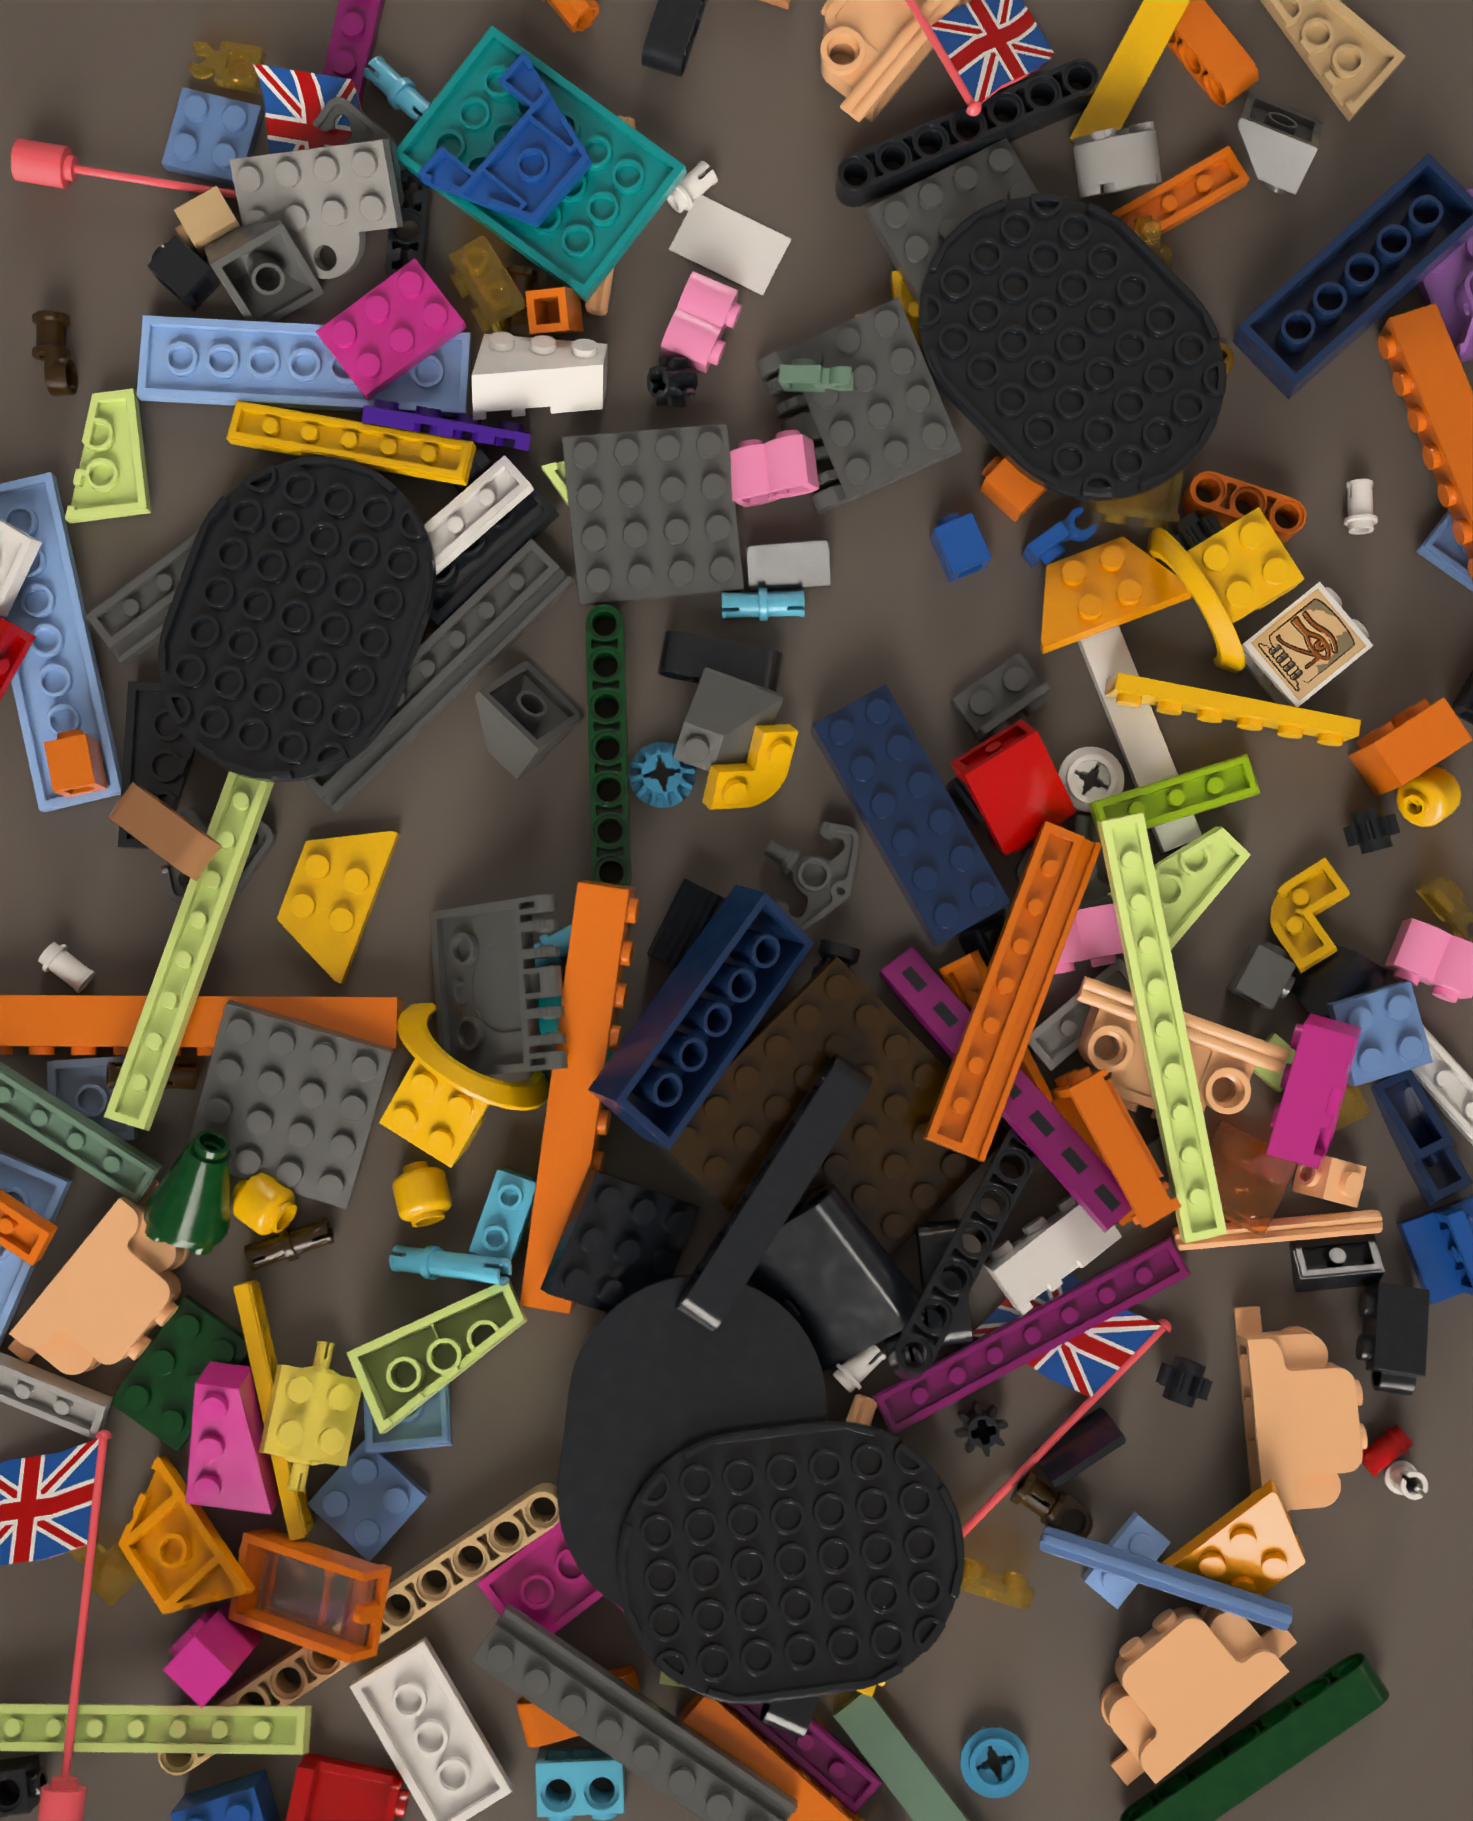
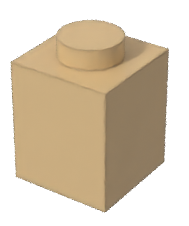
[174,186,241,260]

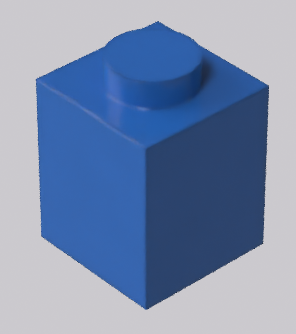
[930,512,992,583]

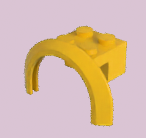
[1147,507,1305,674]
[379,1003,550,1168]

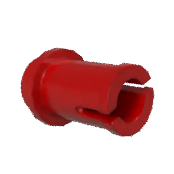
[1362,1424,1414,1478]

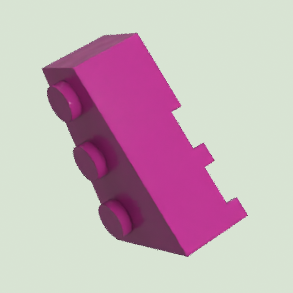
[1266,1014,1362,1169]
[186,1361,280,1515]
[163,1601,264,1708]

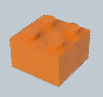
[1348,697,1473,797]

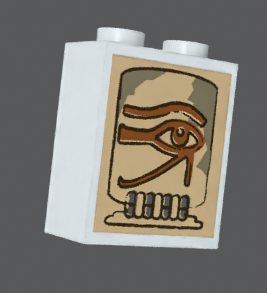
[1242,582,1374,707]

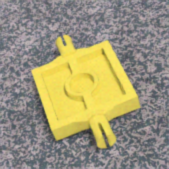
[259,1341,361,1492]

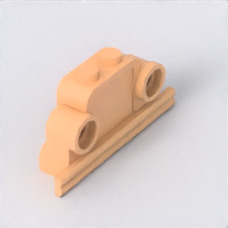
[820,0,972,123]
[1076,976,1289,1120]
[8,1179,189,1375]
[1233,1306,1367,1512]
[1100,1605,1298,1786]

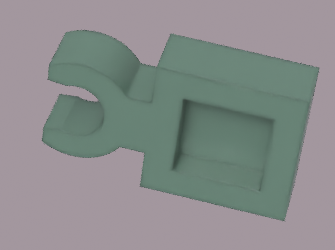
[779,358,854,392]

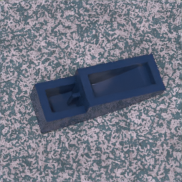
[1371,1069,1473,1207]

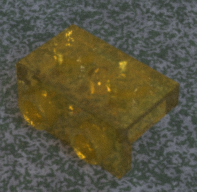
[449,236,526,334]
[1092,471,1184,529]

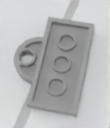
[229,139,403,279]

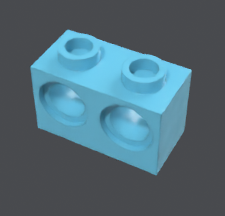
[469,1167,537,1263]
[535,1747,627,1821]

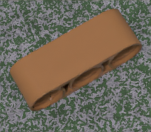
[108,782,222,881]

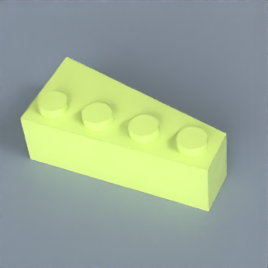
[347,1281,528,1434]

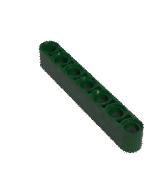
[585,604,632,886]
[1119,1653,1390,1821]

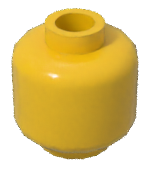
[1396,766,1461,827]
[392,1161,452,1227]
[232,1172,297,1235]

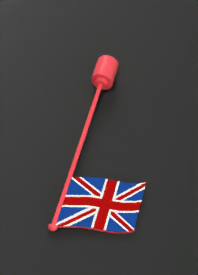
[905,0,1055,116]
[11,63,362,199]
[962,1274,1172,1538]
[0,1430,112,1821]

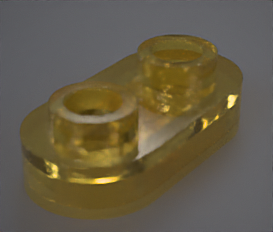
[961,1557,1035,1609]

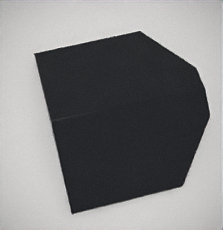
[1290,944,1388,1019]

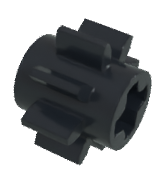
[647,356,698,408]
[1171,510,1223,551]
[1343,806,1401,854]
[1156,1355,1213,1408]
[954,1400,1008,1457]

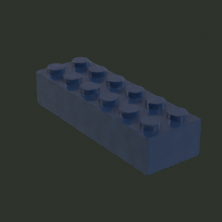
[1233,153,1473,400]
[811,684,1011,947]
[588,885,815,1150]

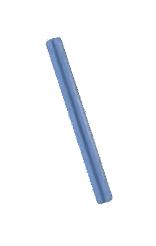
[1039,1526,1293,1631]

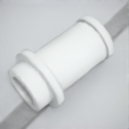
[667,161,718,213]
[1344,479,1378,535]
[38,942,96,993]
[833,1345,886,1393]
[1384,1460,1429,1500]

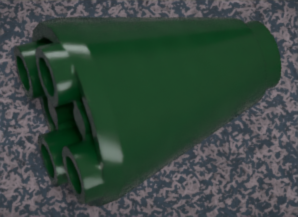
[144,1131,231,1255]

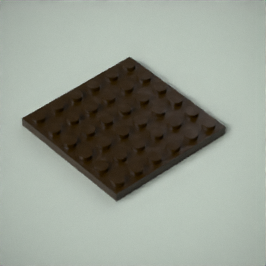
[664,955,1008,1257]

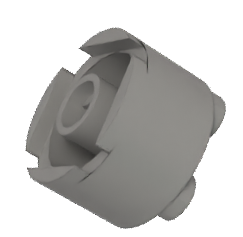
[1073,121,1162,198]

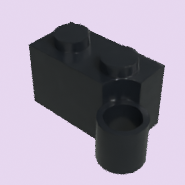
[1356,1282,1430,1396]

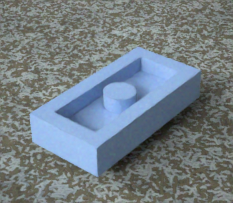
[1081,1511,1171,1609]

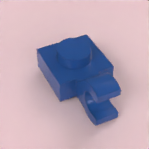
[1022,507,1097,568]

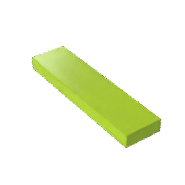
[1088,754,1260,842]

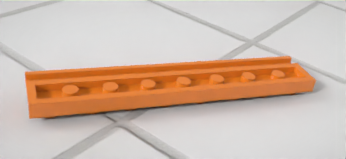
[923,821,1102,1162]

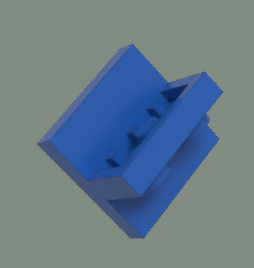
[1396,1194,1473,1304]

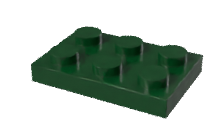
[111,1295,248,1452]

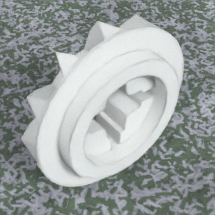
[1058,747,1124,813]

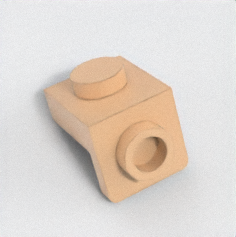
[1292,1156,1367,1208]

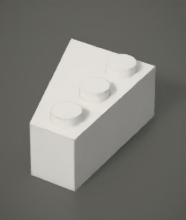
[472,332,608,420]
[984,1194,1122,1315]

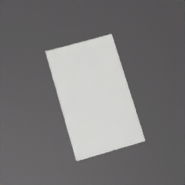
[669,195,792,296]

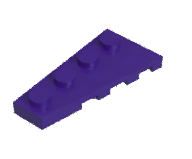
[362,398,531,451]

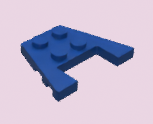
[417,52,592,227]

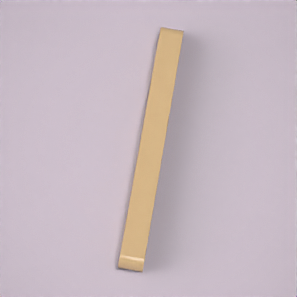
[158,1483,560,1775]

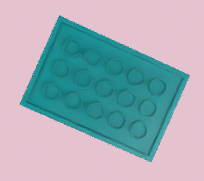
[397,26,687,302]

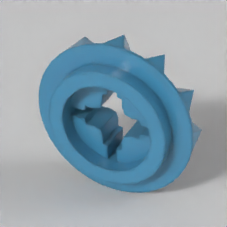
[629,741,695,808]
[960,1725,1029,1798]

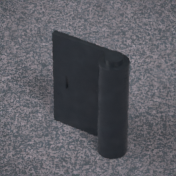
[749,1184,926,1372]

